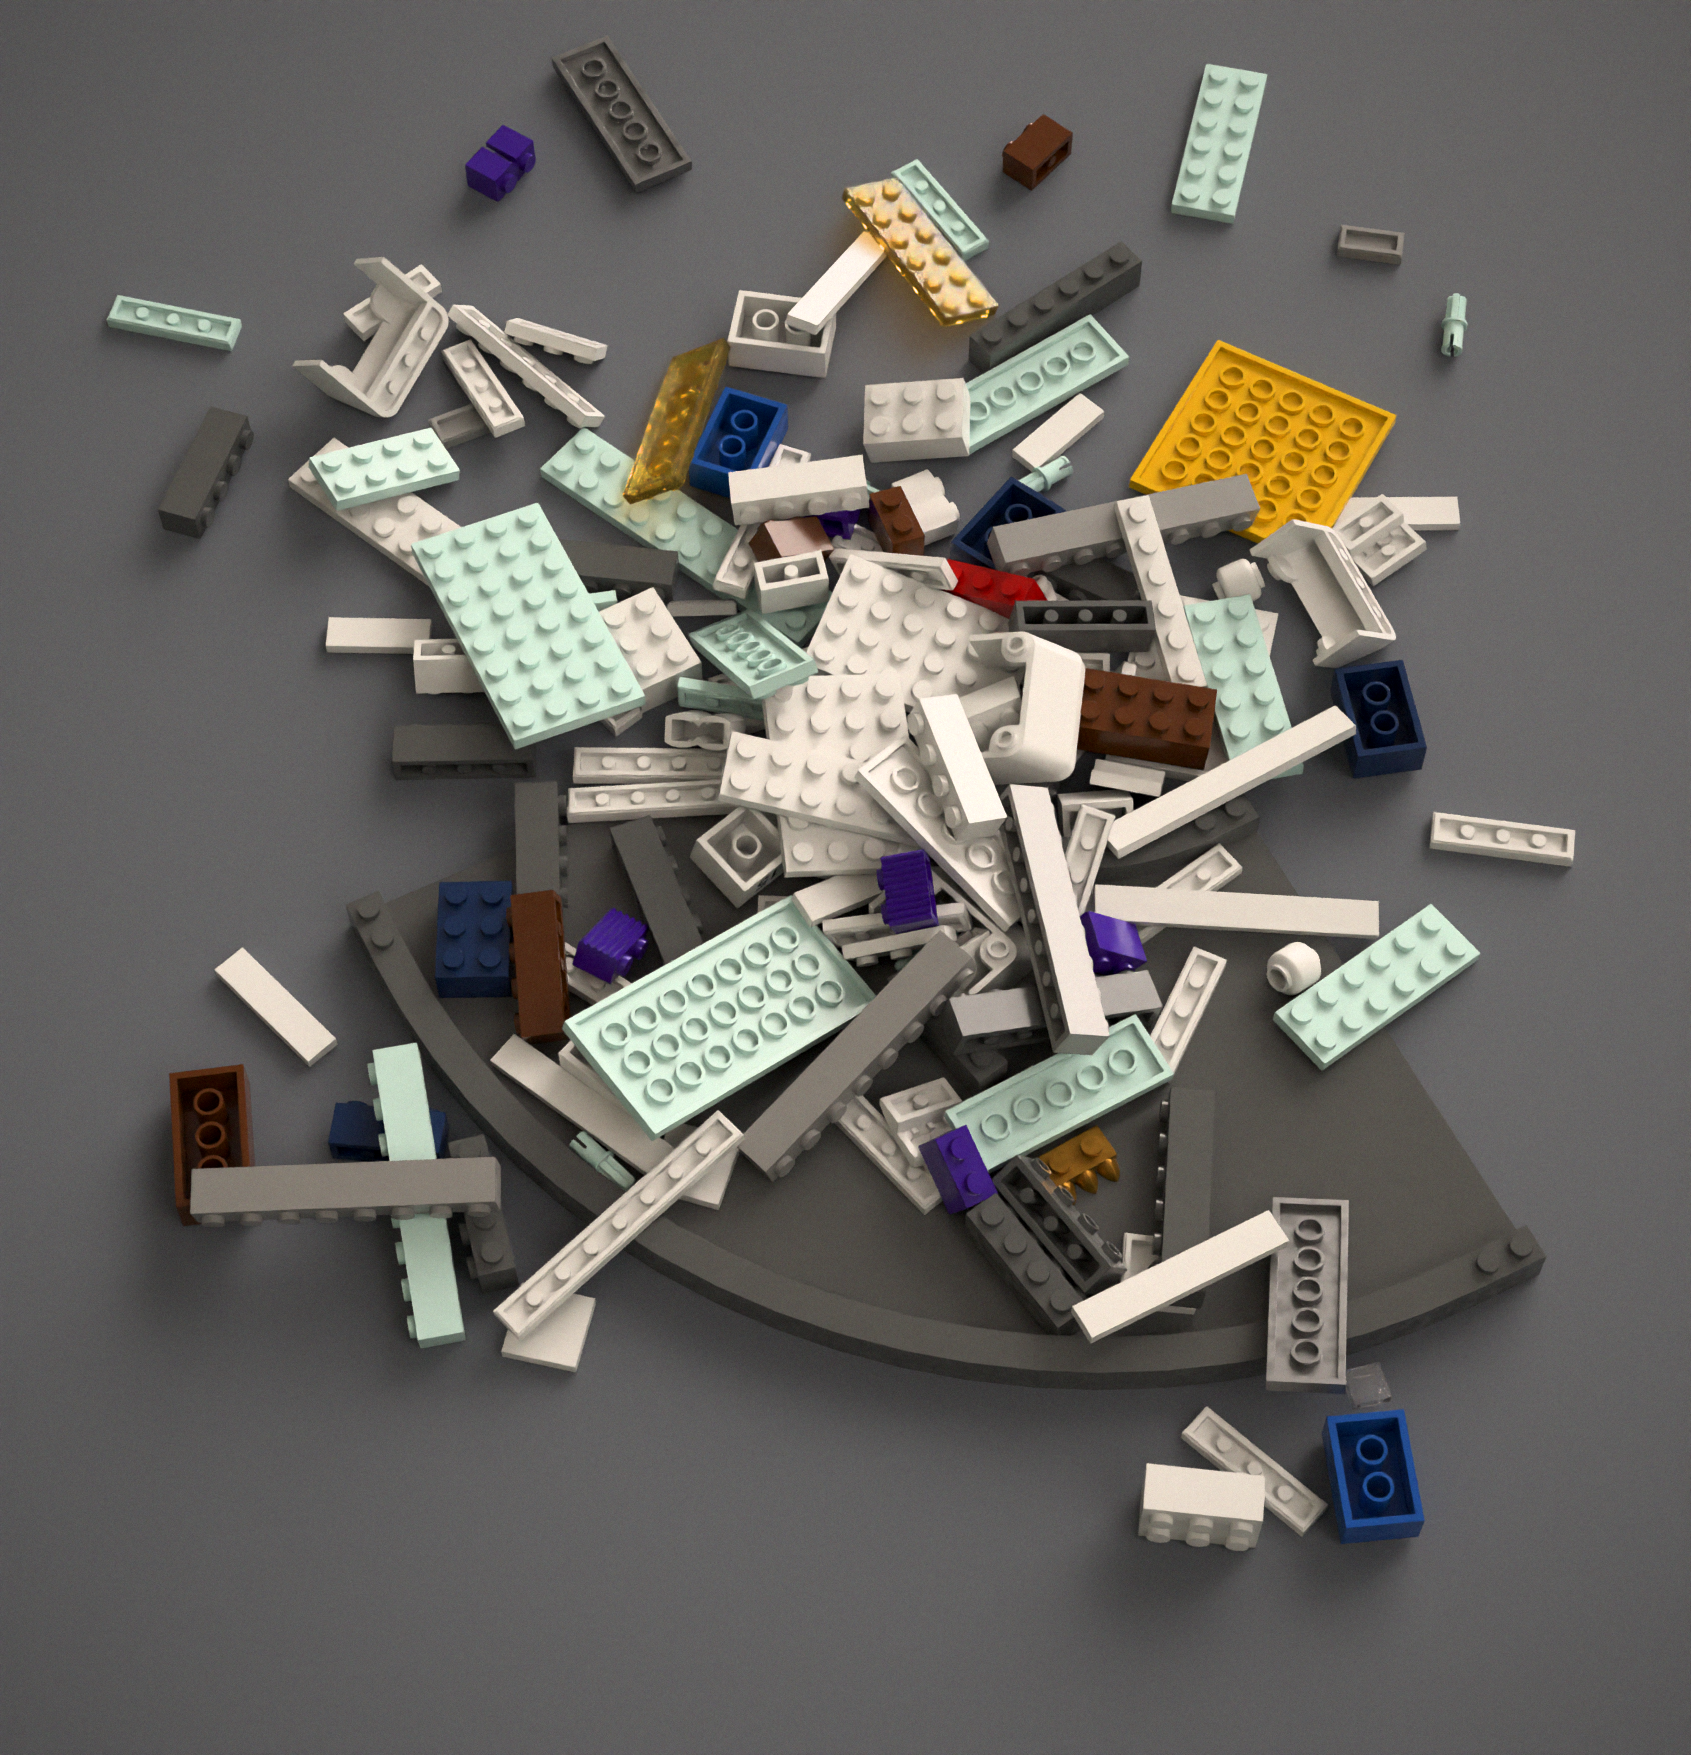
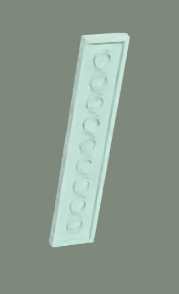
[540,427,832,648]

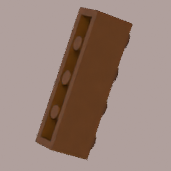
[506,890,571,1045]

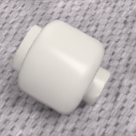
[1212,558,1266,601]
[1267,942,1321,996]

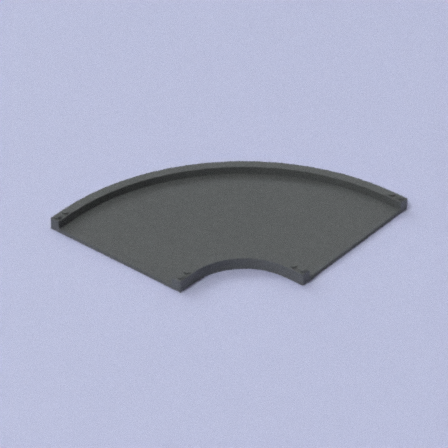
[346,793,1547,1390]

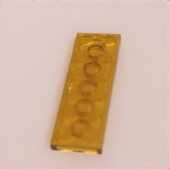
[842,177,999,327]
[622,338,731,505]

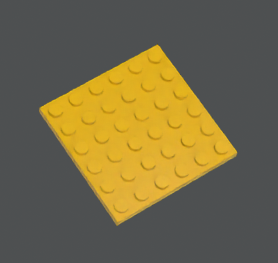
[1129,340,1397,544]

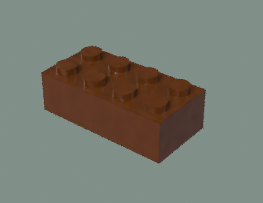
[1077,668,1217,770]
[169,1064,255,1226]

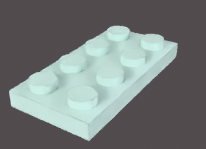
[309,428,460,511]

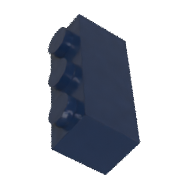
[328,1101,449,1162]

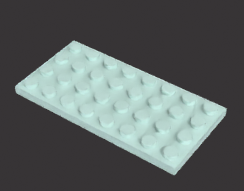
[411,503,645,750]
[562,895,876,1141]

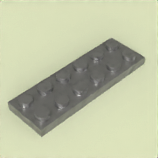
[552,36,692,193]
[1266,1197,1349,1394]

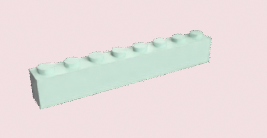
[367,1043,466,1348]

